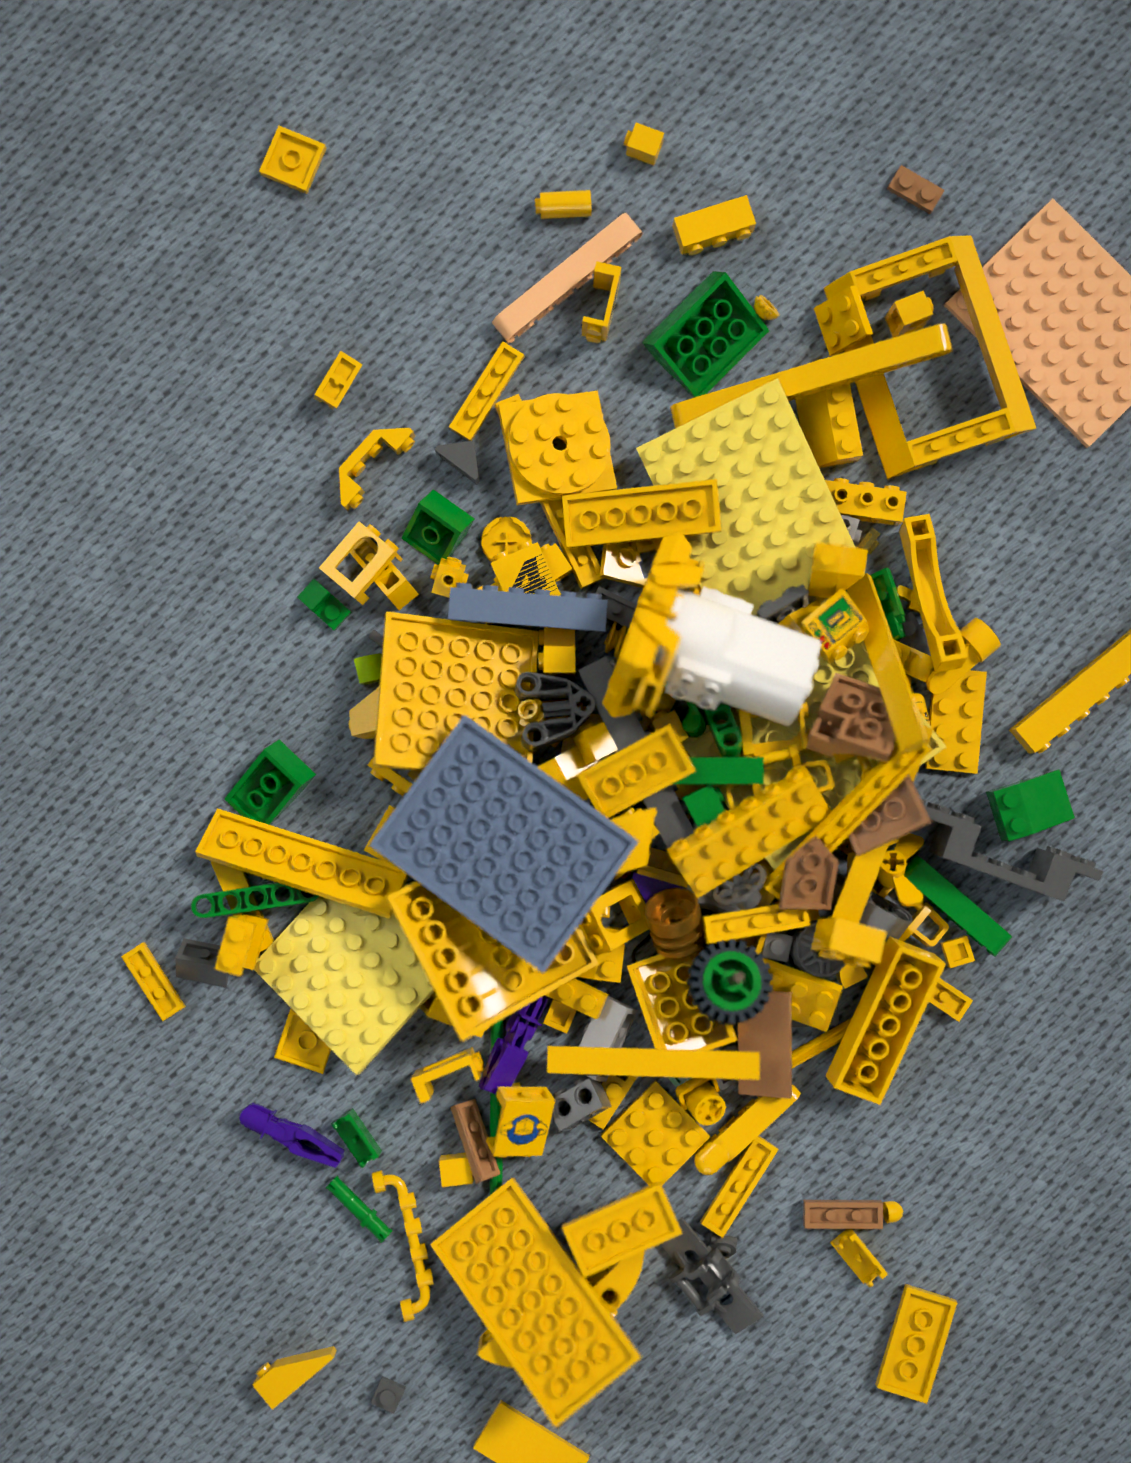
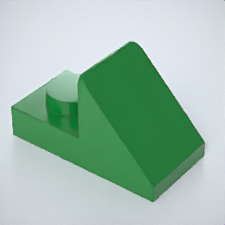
[297,579,352,631]

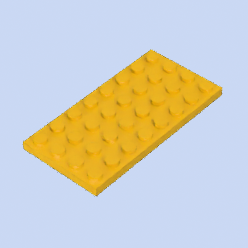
[430,1178,642,1428]

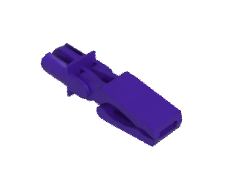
[478,995,549,1095]
[239,1103,345,1168]

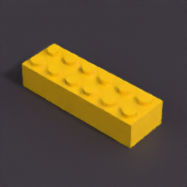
[825,936,946,1105]

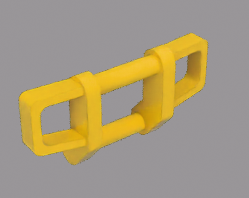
[725,743,834,810]
[871,870,949,947]

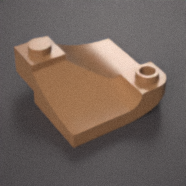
[806,673,897,762]

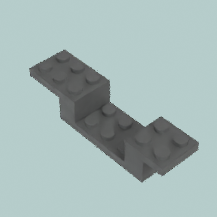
[921,799,1103,902]

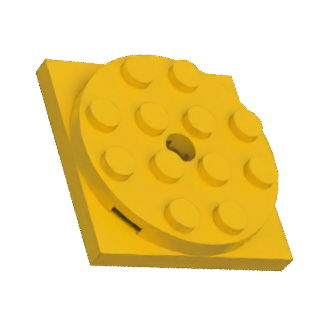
[497,391,617,506]

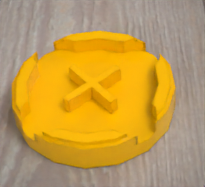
[481,517,532,562]

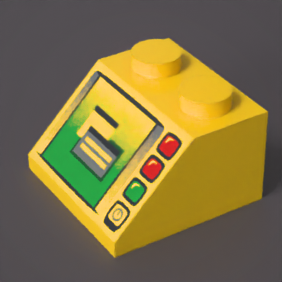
[801,588,870,665]

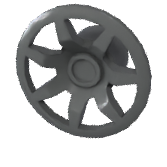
[712,863,766,910]

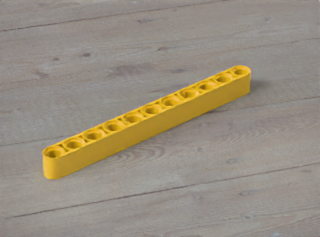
[670,324,953,429]

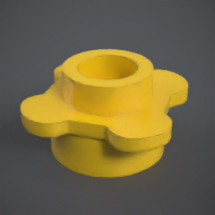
[518,698,544,727]

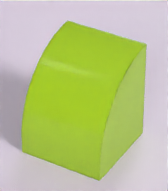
[354,653,382,685]

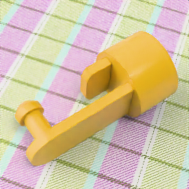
[926,618,1001,694]

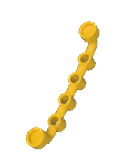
[372,1170,434,1322]

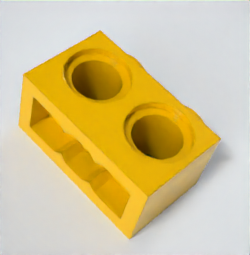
[885,290,934,338]

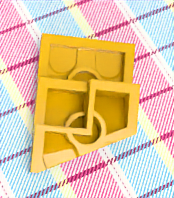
[610,808,657,874]

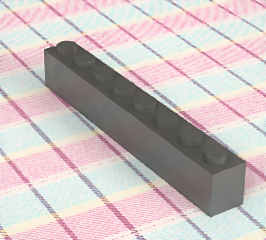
[578,656,698,849]

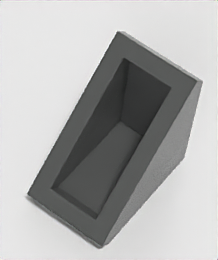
[435,441,480,485]

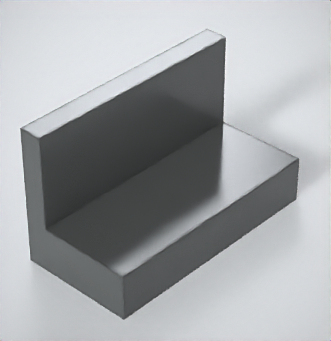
[175,938,228,987]

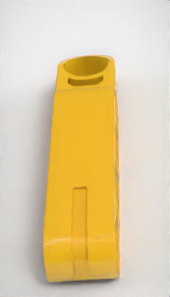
[694,1085,801,1175]

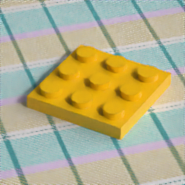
[601,1080,710,1186]

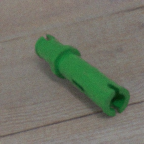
[326,1175,393,1243]

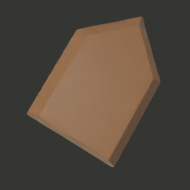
[778,836,838,910]

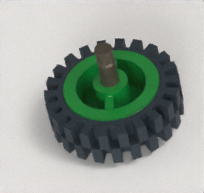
[687,939,773,1025]

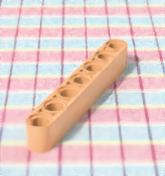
[492,213,643,343]

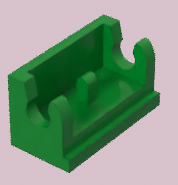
[331,1108,382,1168]

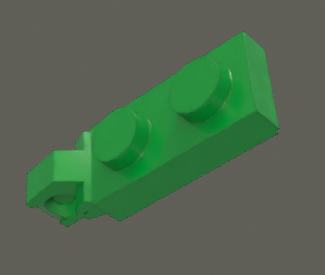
[870,567,906,641]

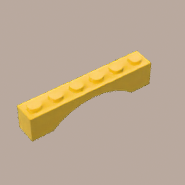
[899,514,968,672]

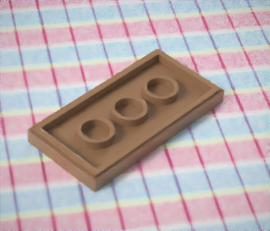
[738,991,792,1098]

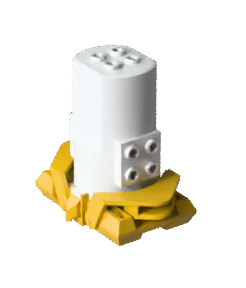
[602,533,821,726]

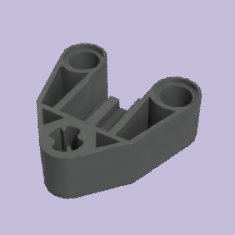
[515,672,595,752]

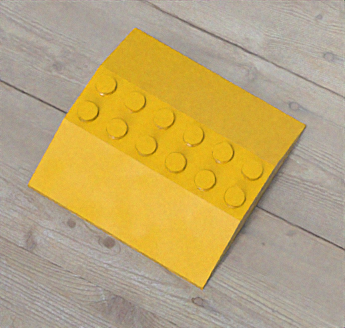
[386,881,599,1041]

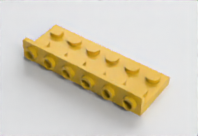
[667,766,831,898]

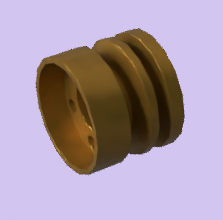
[644,888,706,959]

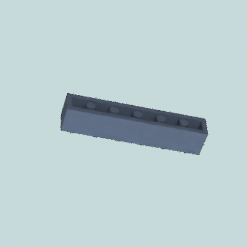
[448,583,608,632]

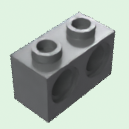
[552,1076,612,1132]

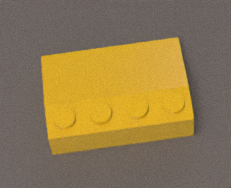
[627,945,738,1050]

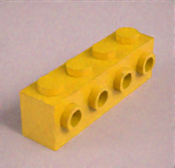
[823,477,907,526]

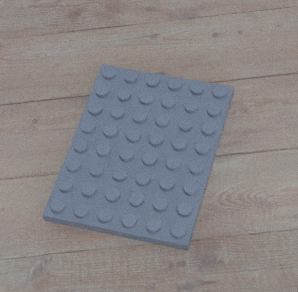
[370,714,639,973]

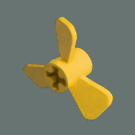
[847,833,924,907]

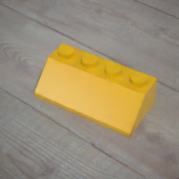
[795,359,863,468]

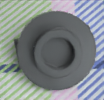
[710,1233,737,1259]

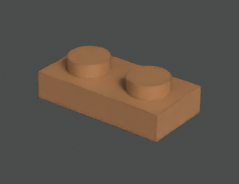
[887,165,945,214]

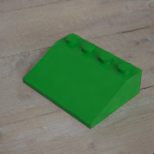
[642,271,770,398]

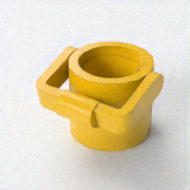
[675,1078,726,1125]

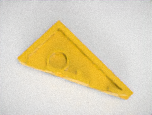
[599,541,647,588]

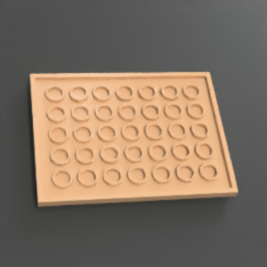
[944,199,1131,448]

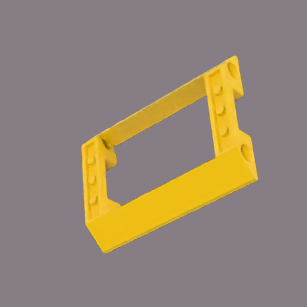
[824,235,1036,479]

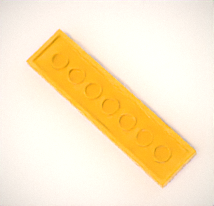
[195,808,409,919]

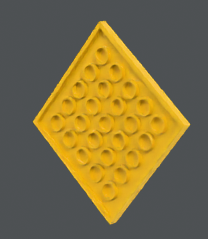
[373,611,539,771]

